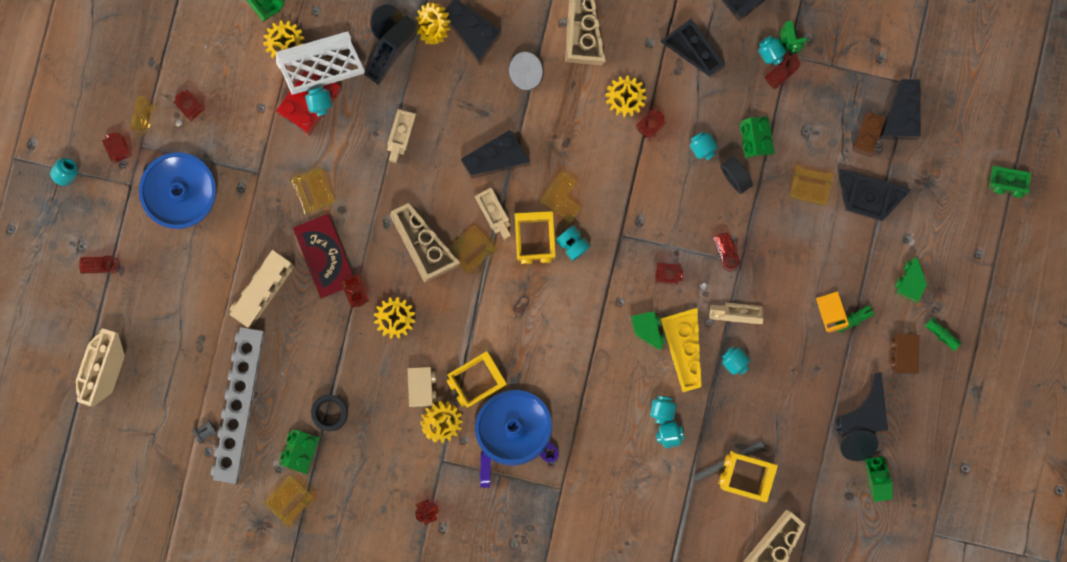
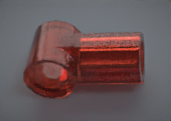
[764,55,800,90]
[712,232,740,272]
[79,255,120,274]

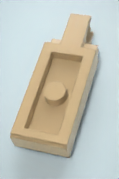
[387,109,416,164]
[474,187,511,241]
[709,302,763,324]

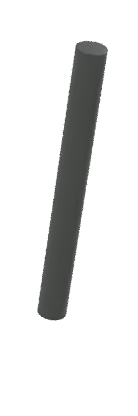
[693,441,764,482]

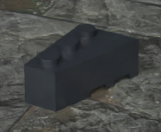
[444,0,501,65]
[660,19,726,78]
[879,79,921,140]
[461,130,530,179]

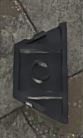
[838,169,911,222]

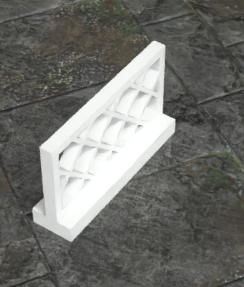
[276,31,364,95]

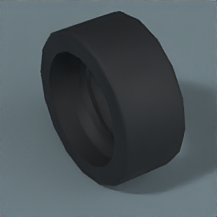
[720,156,753,194]
[311,395,348,432]

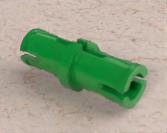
[835,305,874,333]
[925,317,962,352]

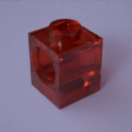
[173,90,205,122]
[635,109,666,141]
[102,132,131,164]
[655,262,683,286]
[341,274,369,308]

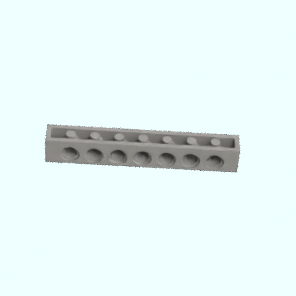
[211,327,265,484]

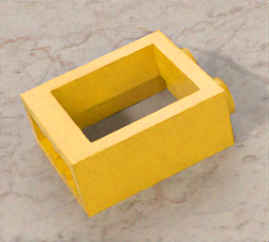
[515,211,555,264]
[446,351,507,409]
[718,451,778,503]

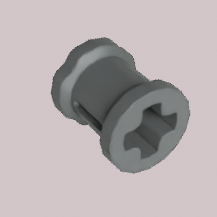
[192,419,217,444]

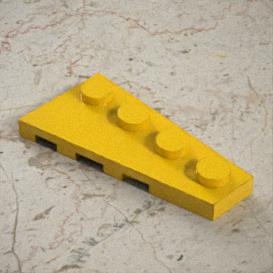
[660,308,701,393]

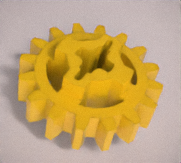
[415,3,450,44]
[263,20,305,59]
[605,76,647,118]
[374,297,415,339]
[420,401,463,443]

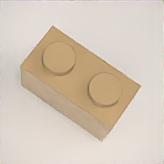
[408,367,437,408]

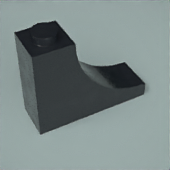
[364,15,421,85]
[835,372,888,435]

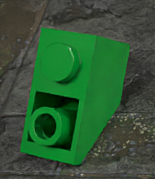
[895,257,927,303]
[631,311,665,351]
[865,456,893,502]

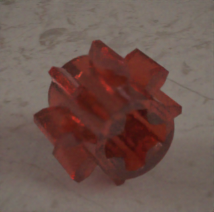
[415,499,439,525]

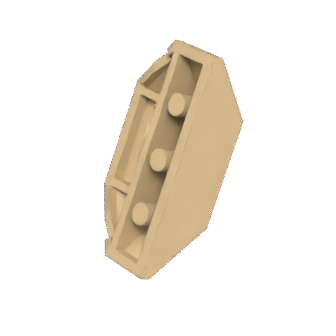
[76,328,125,407]

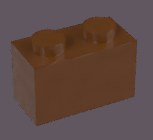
[852,112,886,157]
[890,334,920,374]

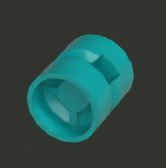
[555,225,591,261]

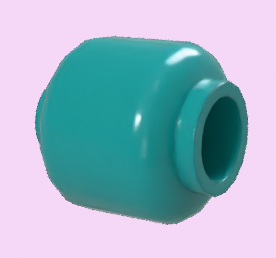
[758,36,786,65]
[305,86,333,116]
[690,131,718,161]
[50,158,78,186]
[722,346,750,375]
[650,396,677,424]
[656,421,685,449]

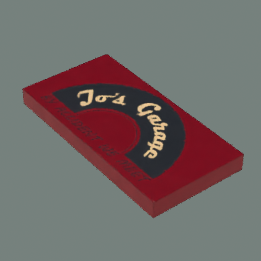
[293,214,357,299]

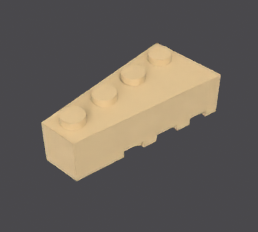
[565,0,606,66]
[390,203,460,283]
[229,250,295,329]
[743,510,805,562]

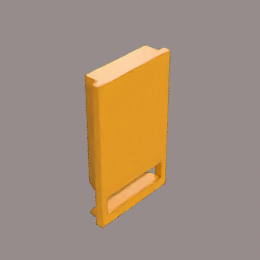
[816,292,849,333]

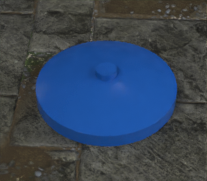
[139,152,216,229]
[475,390,553,466]

